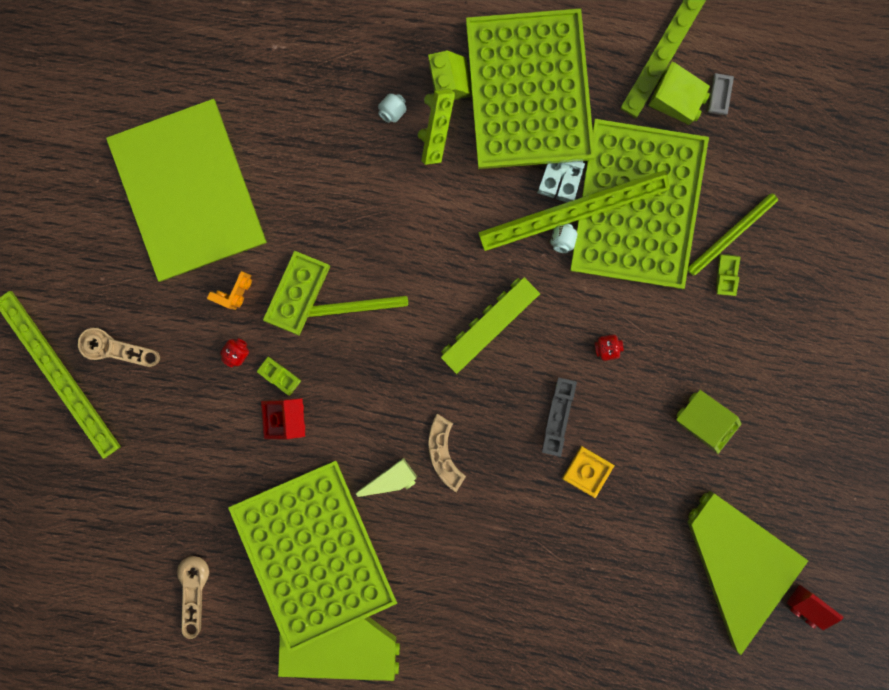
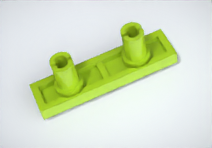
[418,89,455,165]

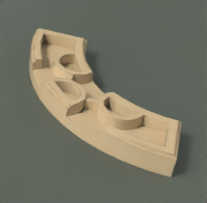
[429,414,466,492]

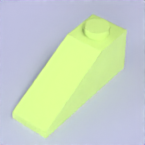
[356,458,417,497]

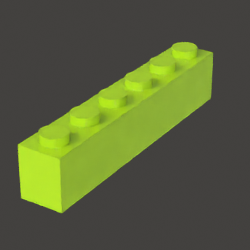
[441,277,540,374]

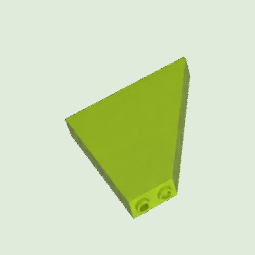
[687,491,808,655]
[278,617,400,681]

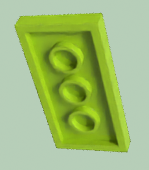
[263,251,330,336]

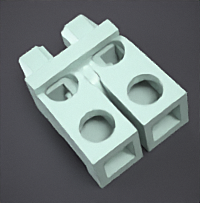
[537,161,585,202]

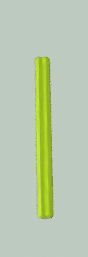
[688,193,778,276]
[308,296,408,317]

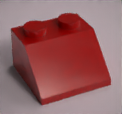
[261,398,305,439]
[786,585,844,631]

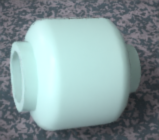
[378,94,407,123]
[550,224,578,253]

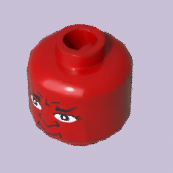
[595,334,624,361]
[220,338,249,367]

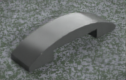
[542,377,577,457]

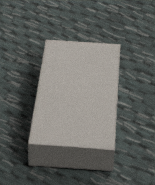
[707,73,734,116]

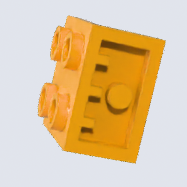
[207,271,252,310]

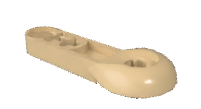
[78,328,160,367]
[177,556,209,639]

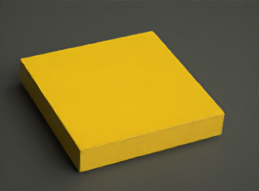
[562,446,615,498]

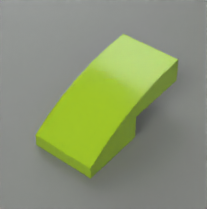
[716,254,740,296]
[257,357,301,396]

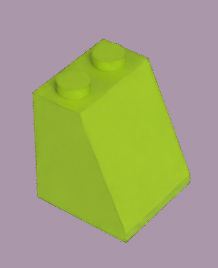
[428,50,472,100]
[648,62,710,125]
[677,390,741,454]

